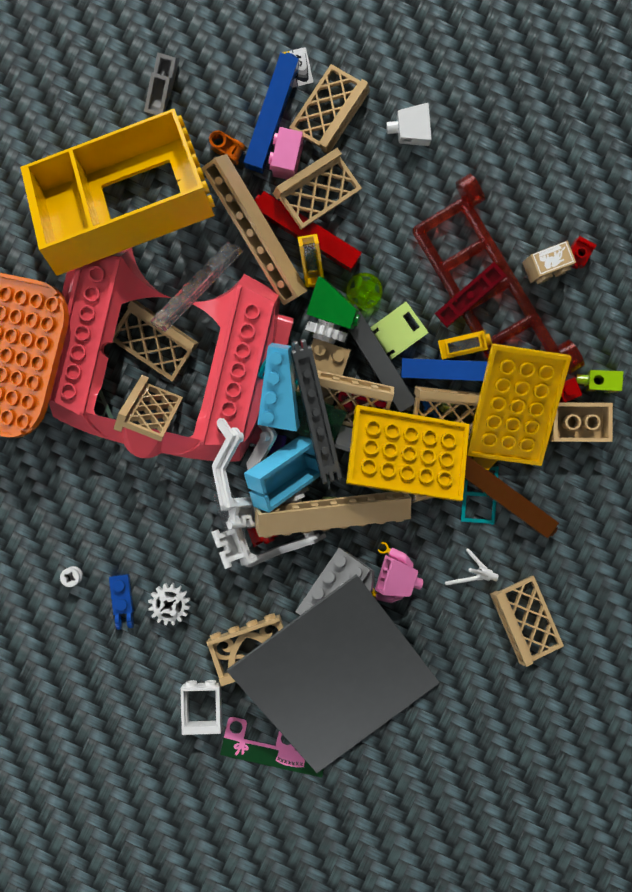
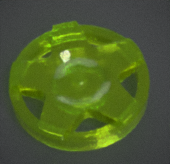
[346,273,382,309]

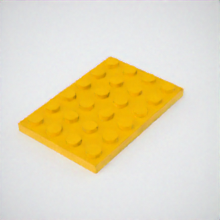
[467,344,572,466]
[346,405,470,502]

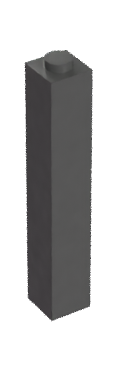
[345,304,415,413]

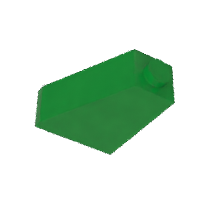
[306,276,361,329]

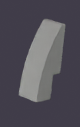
[144,52,179,115]

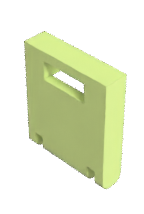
[370,302,429,360]

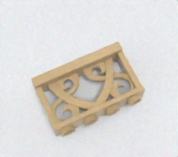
[206,613,284,686]

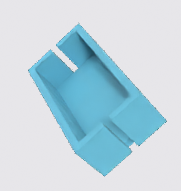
[244,435,320,513]

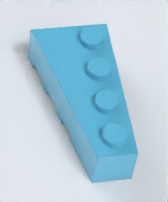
[257,343,300,432]

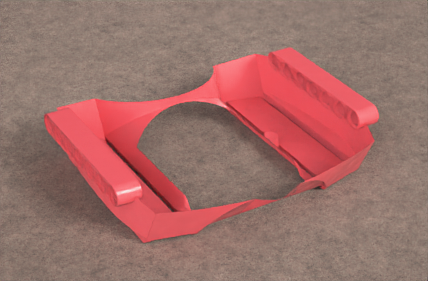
[49,247,294,462]

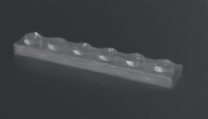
[150,242,243,332]

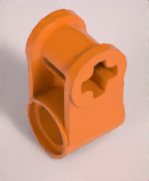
[209,130,247,165]

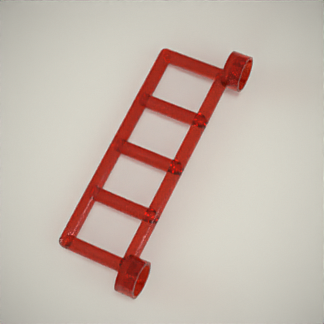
[412,173,585,374]

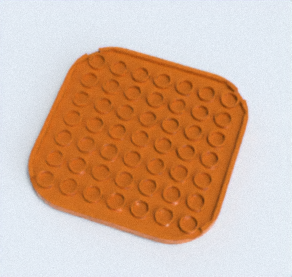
[0,273,69,438]

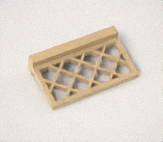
[289,64,370,154]
[273,147,362,230]
[113,301,199,382]
[317,370,394,427]
[114,375,183,442]
[413,386,480,439]
[490,576,564,667]

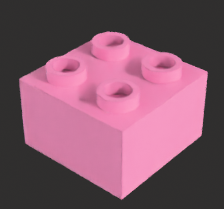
[268,127,303,180]

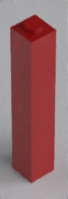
[254,191,362,272]

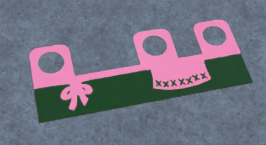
[220,717,324,778]

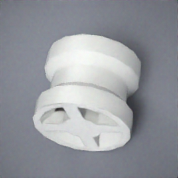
[60,566,83,587]

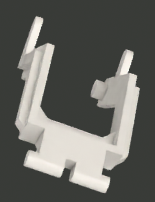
[212,418,277,529]
[211,487,326,569]

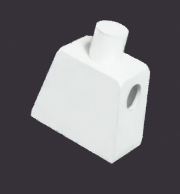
[386,103,432,146]

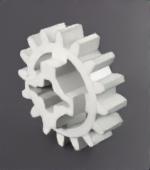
[305,319,347,344]
[148,583,191,625]

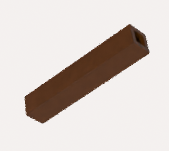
[465,456,559,538]

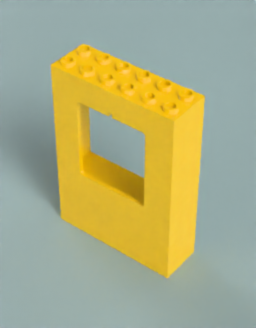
[20,109,215,276]

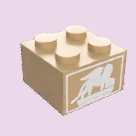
[522,240,576,284]

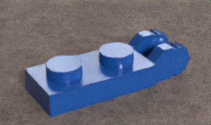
[109,574,134,630]

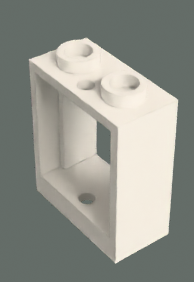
[181,680,223,735]

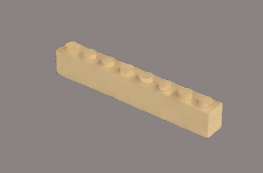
[201,154,308,305]
[255,491,412,538]

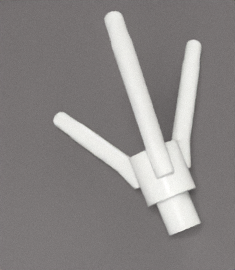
[445,548,499,585]

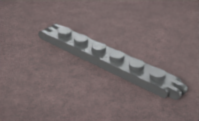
[291,339,342,484]

